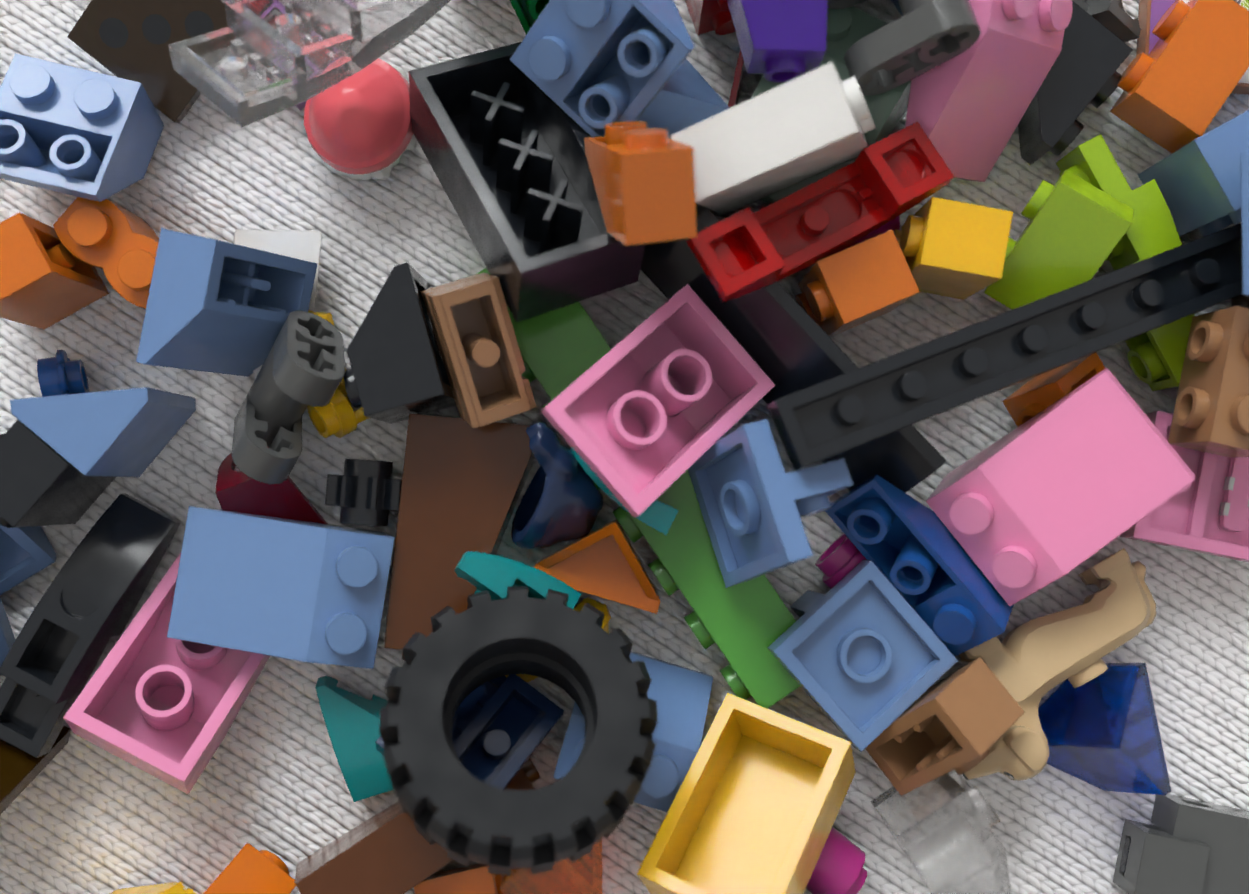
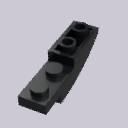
[0,493,181,758]

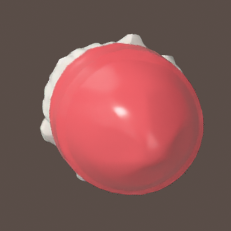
[304,55,417,181]

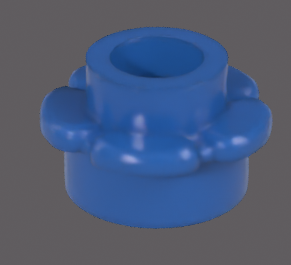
[37,350,89,397]

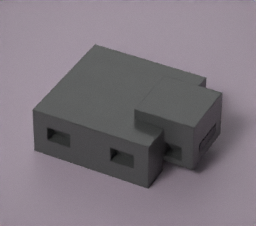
[1113,791,1249,894]

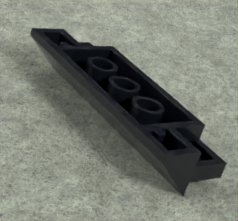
[640,202,946,493]

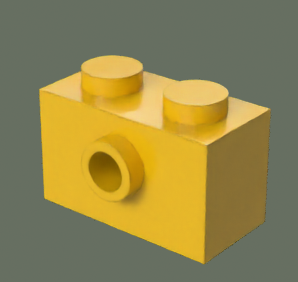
[894,197,1013,300]

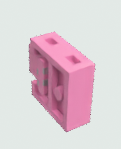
[1120,411,1249,562]

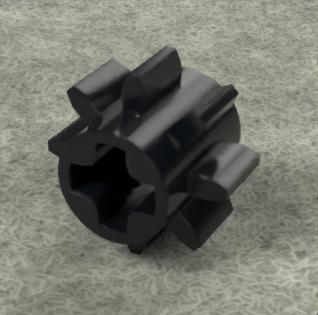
[325,459,402,526]

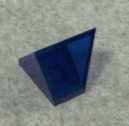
[1038,663,1171,795]

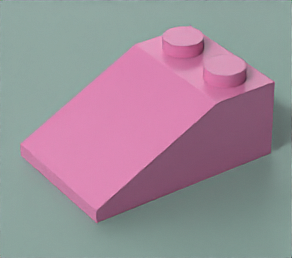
[905,0,1073,182]
[541,284,775,518]
[926,368,1196,606]
[63,553,270,794]

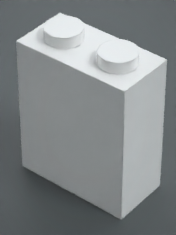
[671,62,876,215]

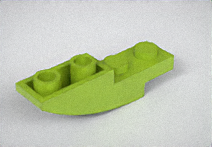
[1056,134,1195,392]

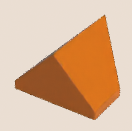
[534,519,661,614]

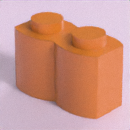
[53,197,159,309]

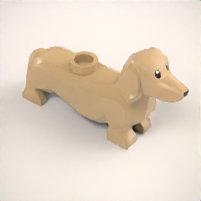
[957,548,1157,780]

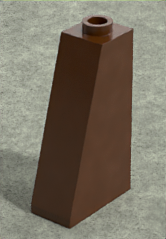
[384,413,535,660]
[295,758,540,894]

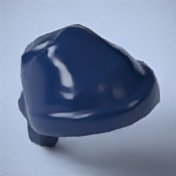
[511,422,603,549]

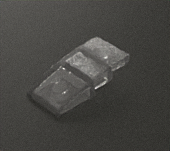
[168,0,451,127]

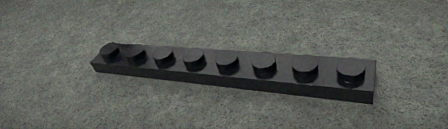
[767,223,1243,471]

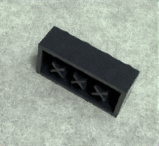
[409,42,646,323]

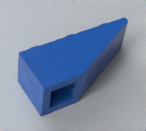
[825,474,1014,656]

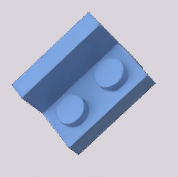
[688,419,853,588]
[767,559,958,752]

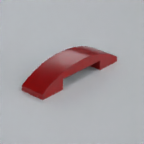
[687,121,954,302]

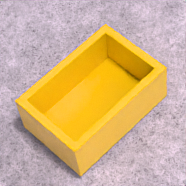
[637,693,856,894]

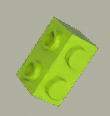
[984,169,1134,310]

